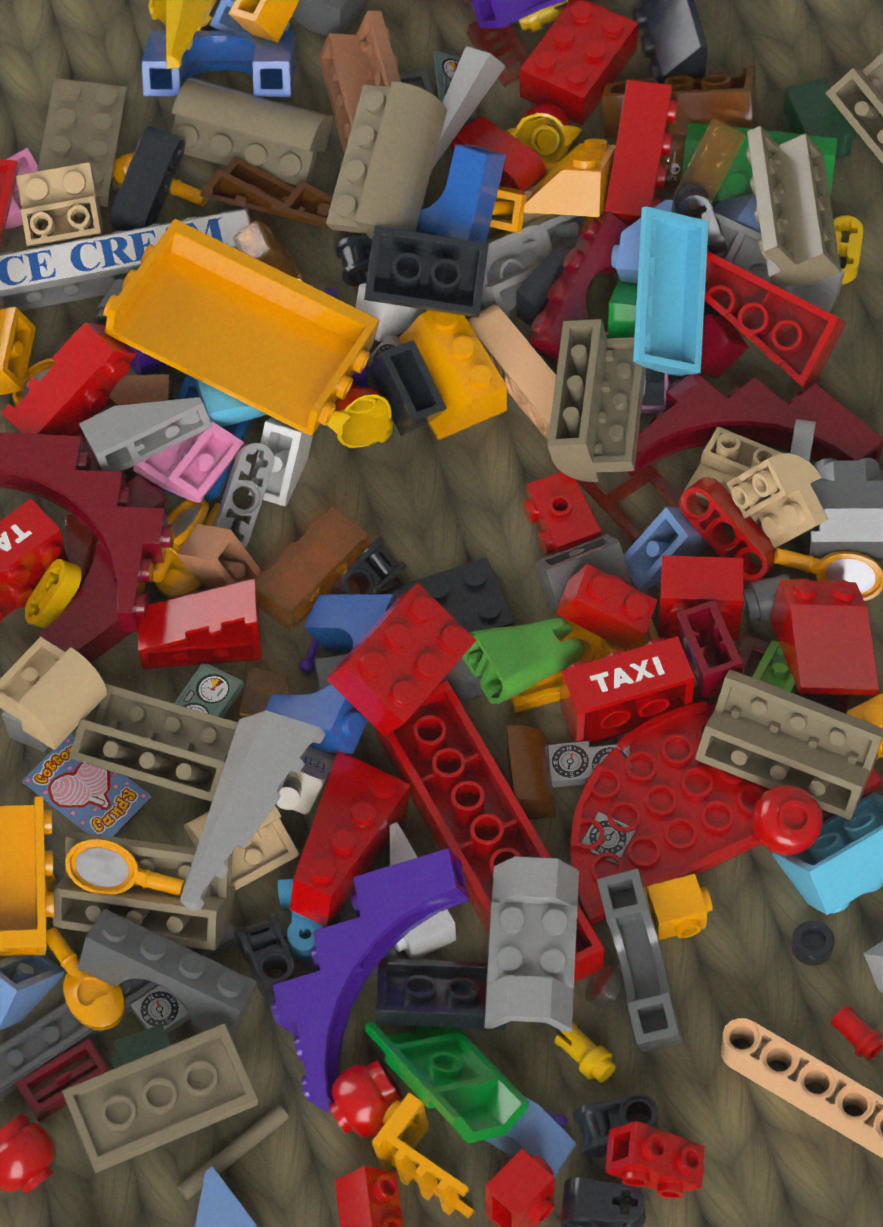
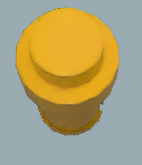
[519,0,569,32]
[555,1022,616,1083]

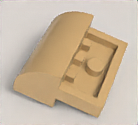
[16,162,103,248]
[684,427,782,524]
[727,453,829,548]
[0,637,107,750]
[183,806,300,891]

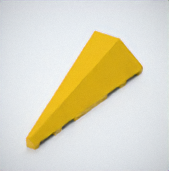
[166,0,217,68]

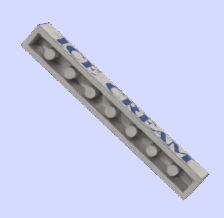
[0,208,257,311]

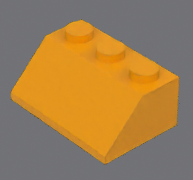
[524,138,616,217]
[399,310,507,440]

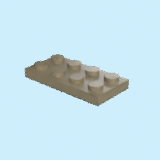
[37,78,127,207]
[62,1023,259,1173]

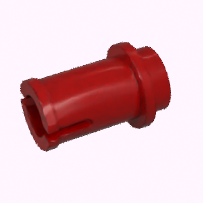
[830,1006,883,1060]

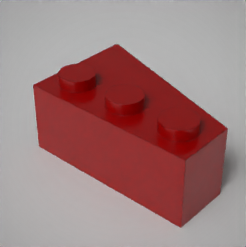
[1,322,137,437]
[138,579,263,669]

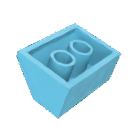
[772,792,883,915]

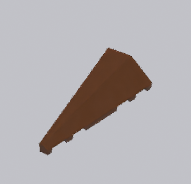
[200,156,366,236]

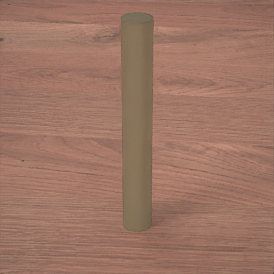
[177,1105,289,1200]

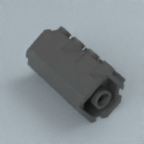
[805,458,883,558]

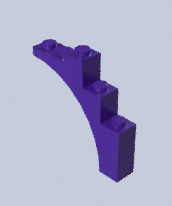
[271,848,469,1112]

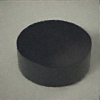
[791,921,835,966]

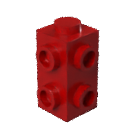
[605,1121,705,1199]
[335,1166,403,1227]

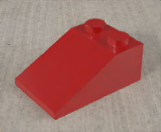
[769,579,879,696]

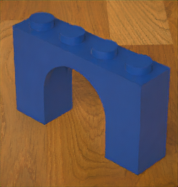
[142,31,296,97]
[416,145,506,243]
[265,594,397,753]

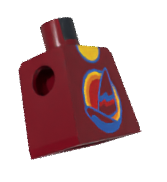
[676,600,743,698]

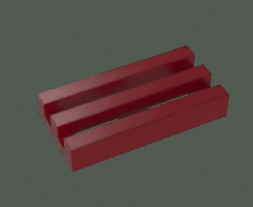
[15,1038,110,1122]

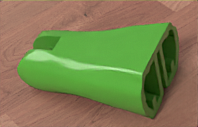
[463,618,586,704]

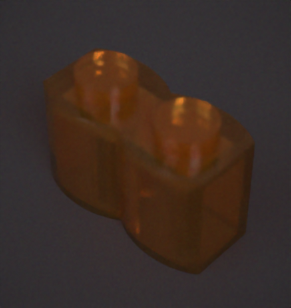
[233,221,305,283]

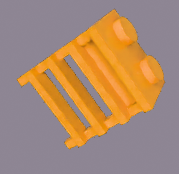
[372,1093,474,1218]

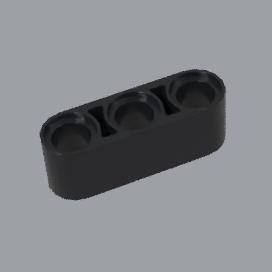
[110,126,186,230]

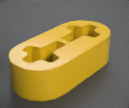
[833,215,863,284]
[25,559,81,629]

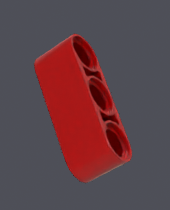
[450,116,547,192]
[679,477,777,582]

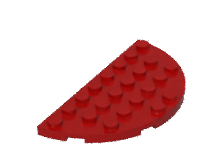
[570,701,882,925]

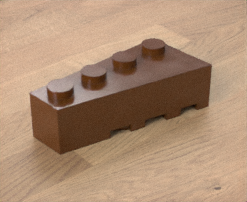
[602,65,757,141]

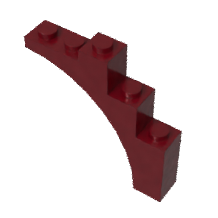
[625,374,883,477]
[0,432,174,633]
[38,433,168,663]

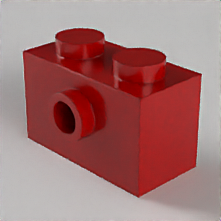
[522,472,601,555]
[556,564,657,650]
[485,1149,555,1227]

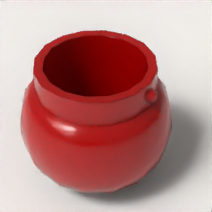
[751,785,823,856]
[328,1059,404,1138]
[0,1113,57,1194]

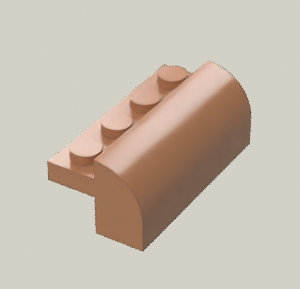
[318,11,401,154]

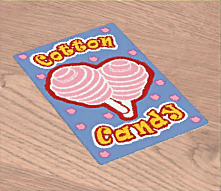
[22,734,151,837]

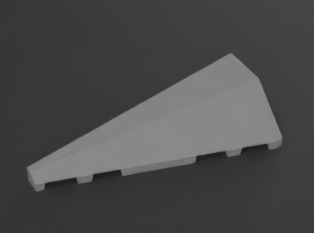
[432,46,506,169]
[481,208,605,317]
[180,710,326,912]

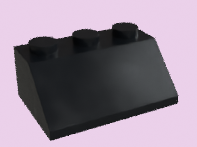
[633,0,708,84]
[364,226,489,318]

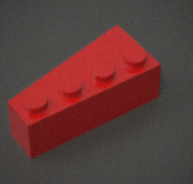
[604,80,678,226]
[704,251,846,390]
[290,750,411,927]

